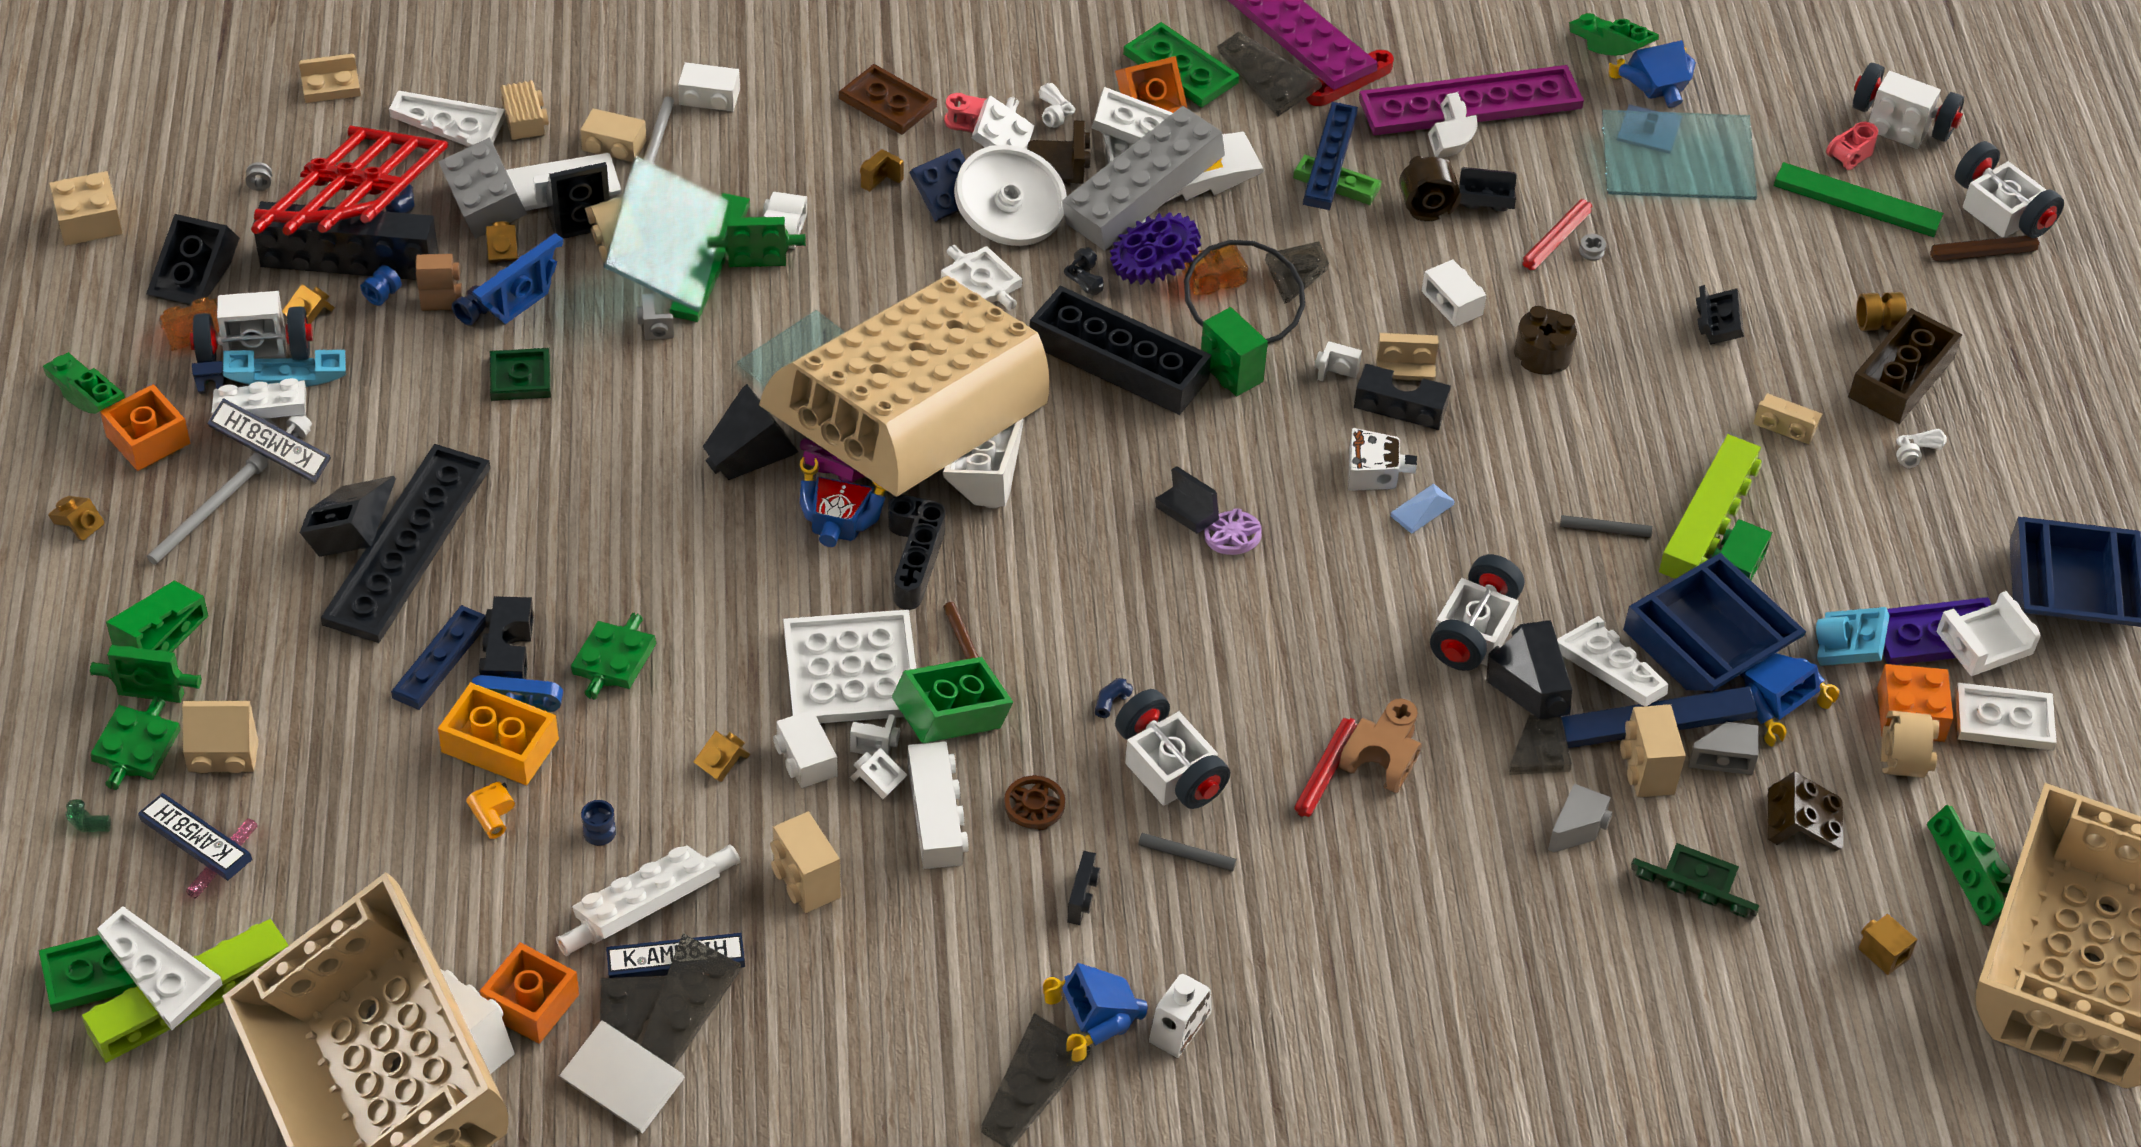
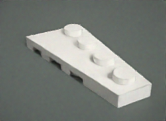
[389,91,506,147]
[1557,616,1668,706]
[97,906,223,1030]

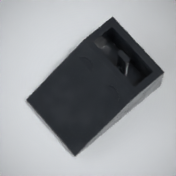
[299,476,396,557]

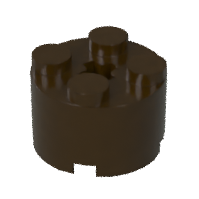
[1399,156,1461,221]
[1514,306,1577,375]

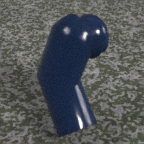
[385,184,415,213]
[1094,678,1133,718]

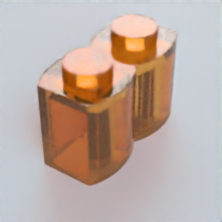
[1182,245,1248,295]

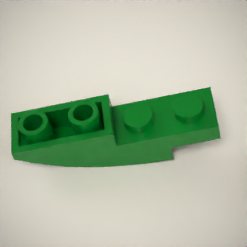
[1569,13,1659,56]
[43,352,125,413]

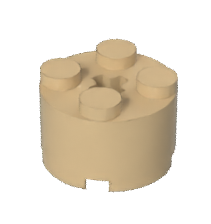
[585,196,642,263]
[1881,710,1939,778]

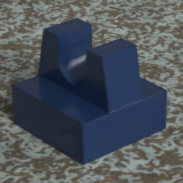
[192,361,227,394]

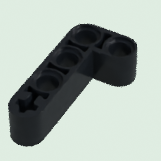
[888,495,945,610]

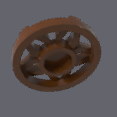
[1004,775,1065,831]

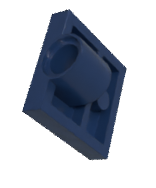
[909,148,966,222]

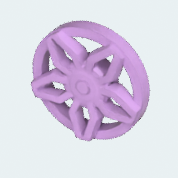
[1204,509,1262,555]

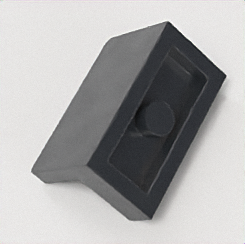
[1155,466,1219,534]

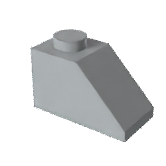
[1689,722,1758,775]
[1548,784,1613,852]

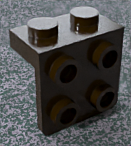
[1028,120,1091,184]
[1767,771,1843,851]

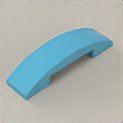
[223,350,346,387]

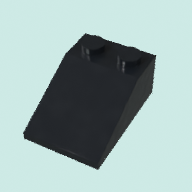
[546,162,610,239]
[146,214,240,308]

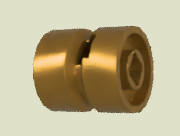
[1856,292,1907,331]

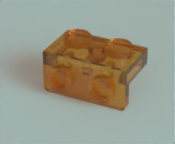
[159,297,220,351]

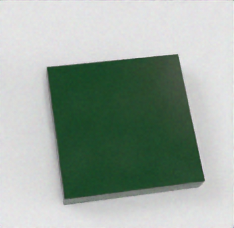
[490,348,551,401]

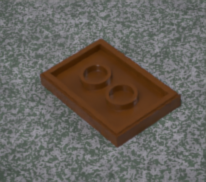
[839,64,937,135]

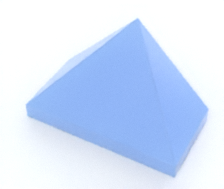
[1390,484,1455,534]

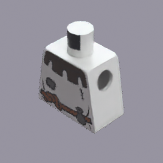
[1348,428,1417,491]
[1149,974,1212,1058]

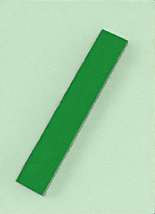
[1774,162,1944,237]
[670,193,750,322]

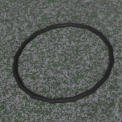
[1184,240,1305,344]

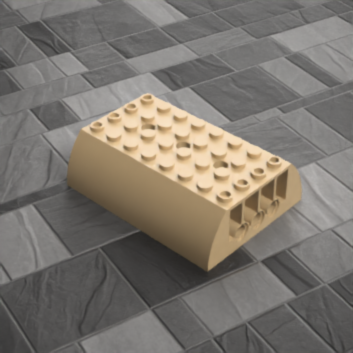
[759,276,1049,497]
[1976,783,2141,1088]
[222,872,508,1147]

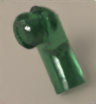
[65,799,111,832]

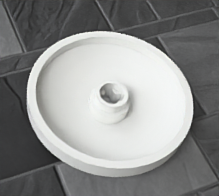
[954,145,1067,246]

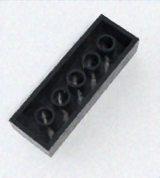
[253,201,439,280]
[1029,285,1212,415]

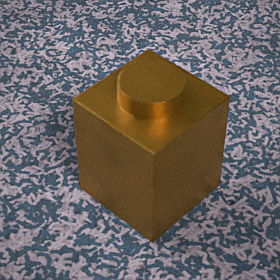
[1858,913,1918,975]

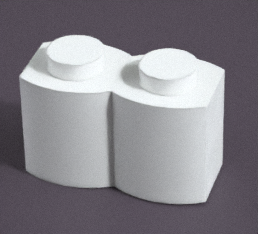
[763,192,807,249]

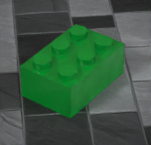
[891,657,1013,744]

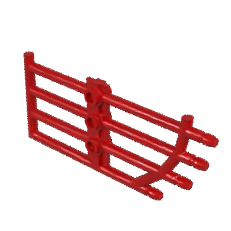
[251,125,449,235]

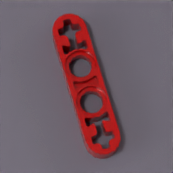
[1306,50,1394,106]

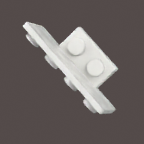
[506,153,621,211]

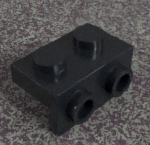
[1459,167,1517,212]
[1696,285,1744,345]

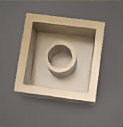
[50,171,123,246]
[1620,705,1686,797]
[770,811,841,913]

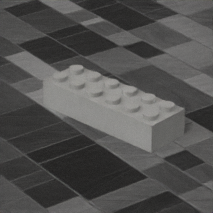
[1062,106,1225,251]

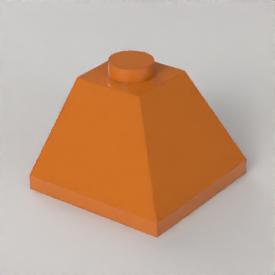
[1115,56,1188,113]

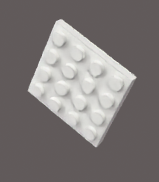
[783,610,916,723]

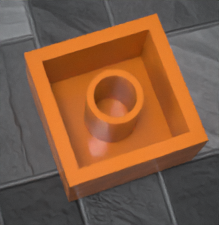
[100,384,191,471]
[1877,664,1953,742]
[479,942,579,1044]

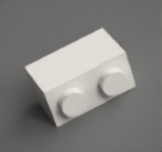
[678,62,740,112]
[1422,259,1486,327]
[773,709,837,788]

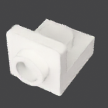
[1314,341,1362,381]
[850,714,900,756]
[850,747,907,799]

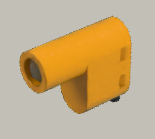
[466,782,515,839]

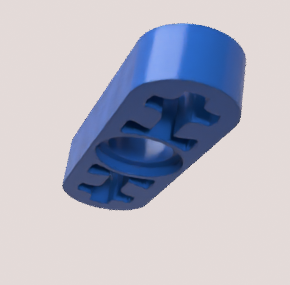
[471,675,564,712]

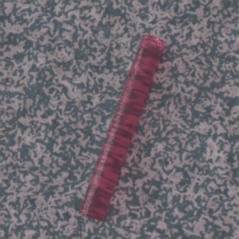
[186,818,258,899]

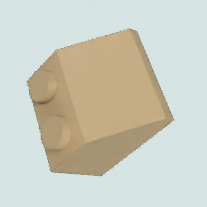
[182,701,259,773]

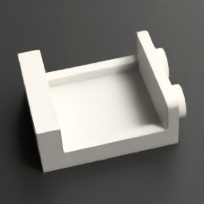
[1936,591,2041,676]

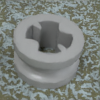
[245,162,272,191]
[1579,234,1606,261]

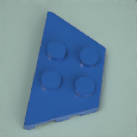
[472,233,563,324]

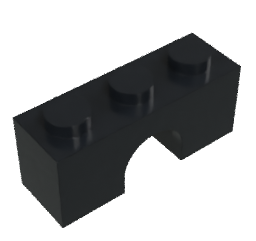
[1354,364,1451,430]
[479,596,534,679]

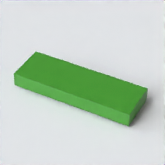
[1293,155,1382,205]

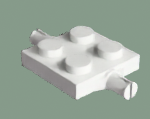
[971,96,1034,149]
[941,245,1022,310]

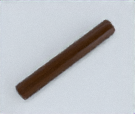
[1930,235,2040,261]

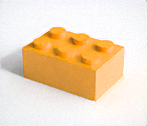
[438,682,559,786]

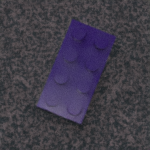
[1883,597,1991,665]

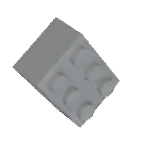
[438,137,527,239]

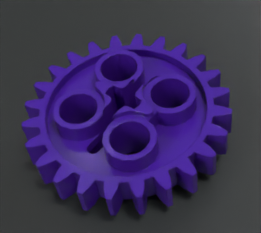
[1110,212,1202,285]

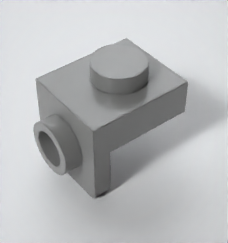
[637,294,674,340]

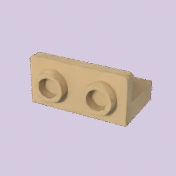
[299,54,361,103]
[1376,333,1439,381]
[1753,393,1822,444]

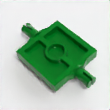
[707,217,806,267]
[571,613,657,700]
[90,645,202,703]
[91,697,180,790]

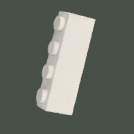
[908,741,968,869]

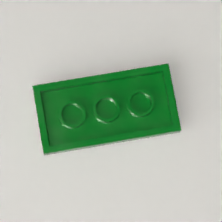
[1123,22,1240,108]

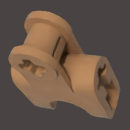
[1339,699,1422,793]

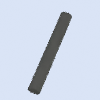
[1560,515,1653,538]
[1139,833,1237,871]

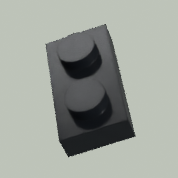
[1067,851,1101,925]

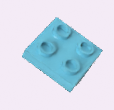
[1816,607,1890,666]

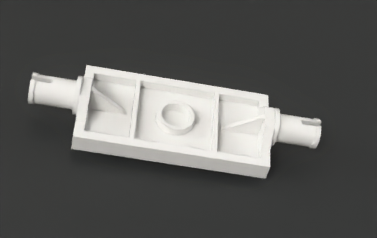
[556,844,740,956]

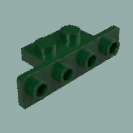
[1631,843,1760,918]

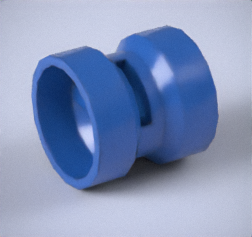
[360,265,402,306]

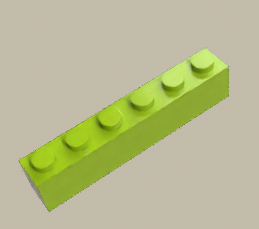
[1659,434,1762,579]
[82,918,289,1063]

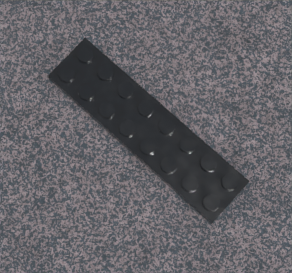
[321,444,490,643]

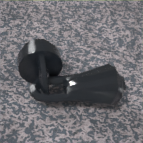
[1064,247,1104,296]

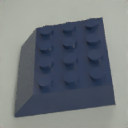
[2009,516,2141,627]
[1623,553,1806,691]

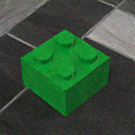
[1201,307,1268,397]

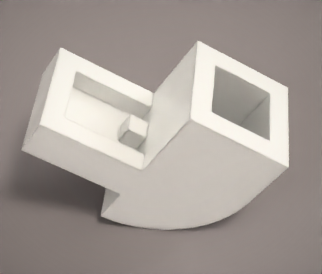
[1428,92,1477,158]

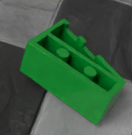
[106,580,209,652]

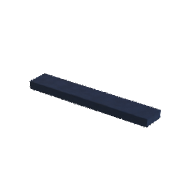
[1303,102,1358,210]
[1561,686,1757,748]

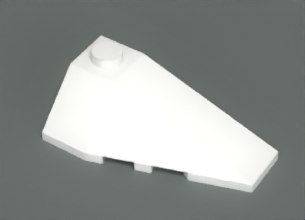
[943,419,1023,508]

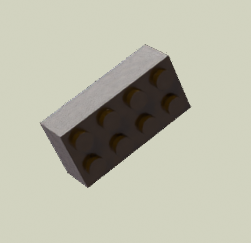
[1848,308,1962,424]

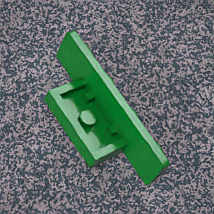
[1927,805,2013,926]

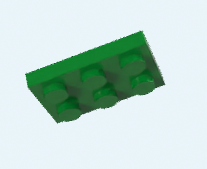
[38,935,137,1013]

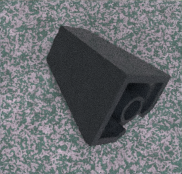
[703,384,799,481]
[1486,620,1572,719]

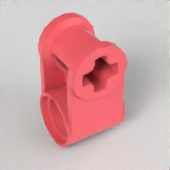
[944,93,987,133]
[1826,121,1878,170]

